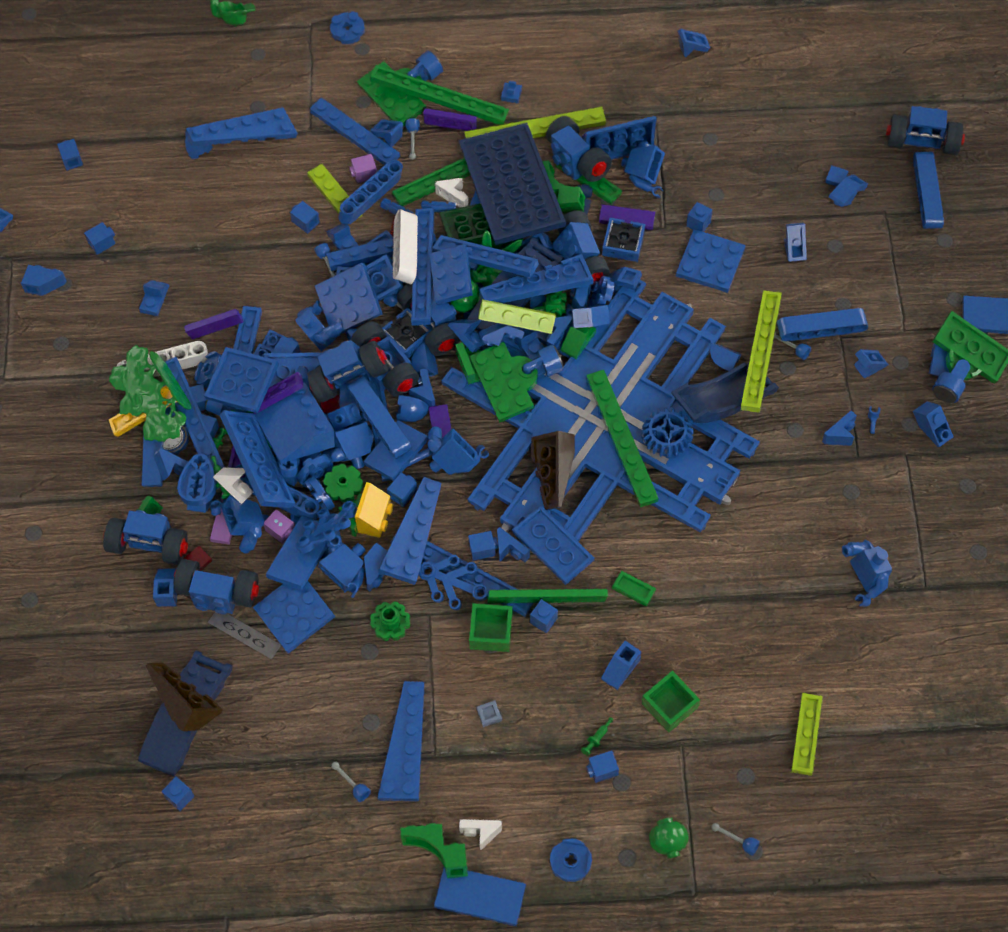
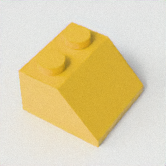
[355,482,393,538]

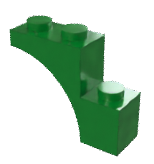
[542,161,585,214]
[400,823,468,878]

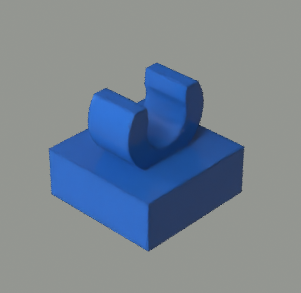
[501,81,522,103]

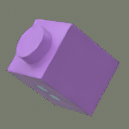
[349,154,377,183]
[264,510,295,544]

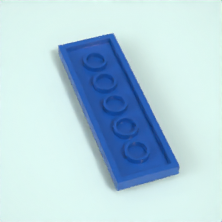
[220,410,295,508]

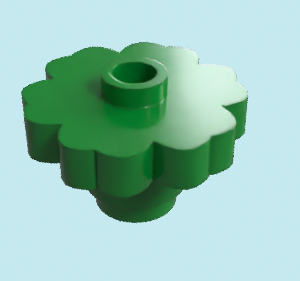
[323,464,363,503]
[370,602,410,641]

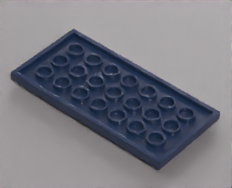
[459,123,566,245]

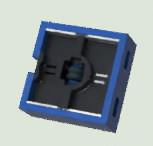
[602,218,646,262]
[382,307,431,359]

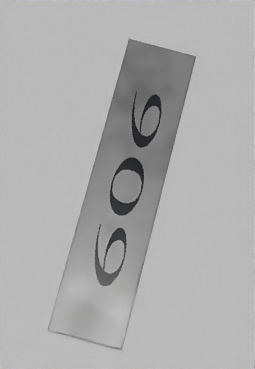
[208,612,281,659]

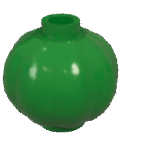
[450,280,481,313]
[649,818,689,859]

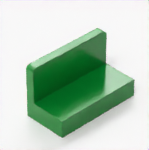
[455,342,480,385]

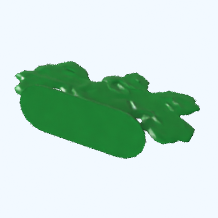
[109,345,192,442]

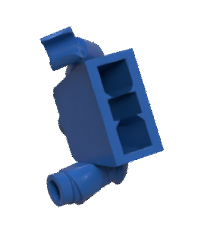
[621,141,665,198]
[295,300,344,351]
[321,415,374,469]
[427,426,489,475]
[210,495,269,554]
[318,535,366,598]
[842,540,892,607]

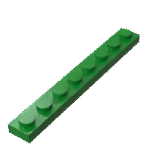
[370,65,509,125]
[586,369,659,507]

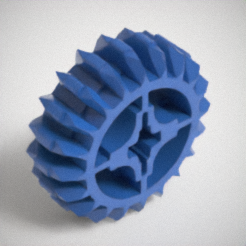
[641,408,694,458]

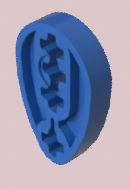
[177,453,216,506]

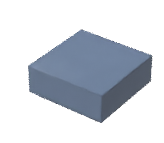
[476,701,502,727]

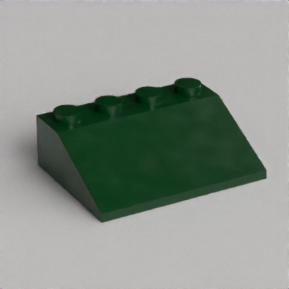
[440,204,523,250]

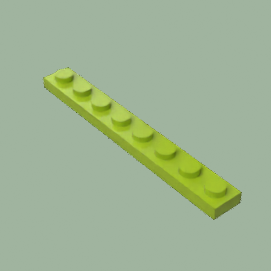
[465,107,606,139]
[741,290,782,413]

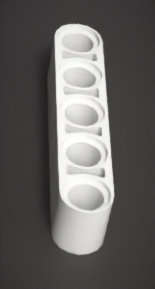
[393,209,418,284]
[117,341,208,377]

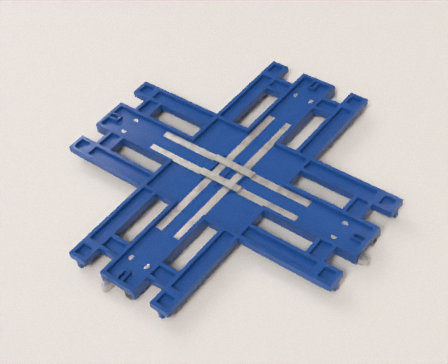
[441,280,760,542]

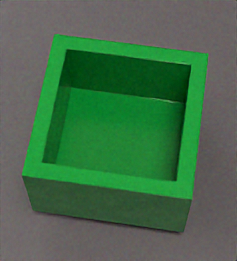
[469,603,513,652]
[641,670,700,733]

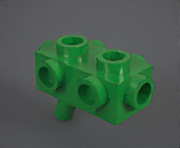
[533,291,567,318]

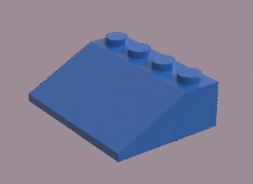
[581,116,656,160]
[253,383,335,464]

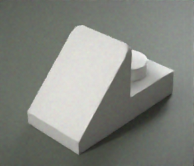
[435,178,468,208]
[213,467,253,504]
[460,820,502,850]

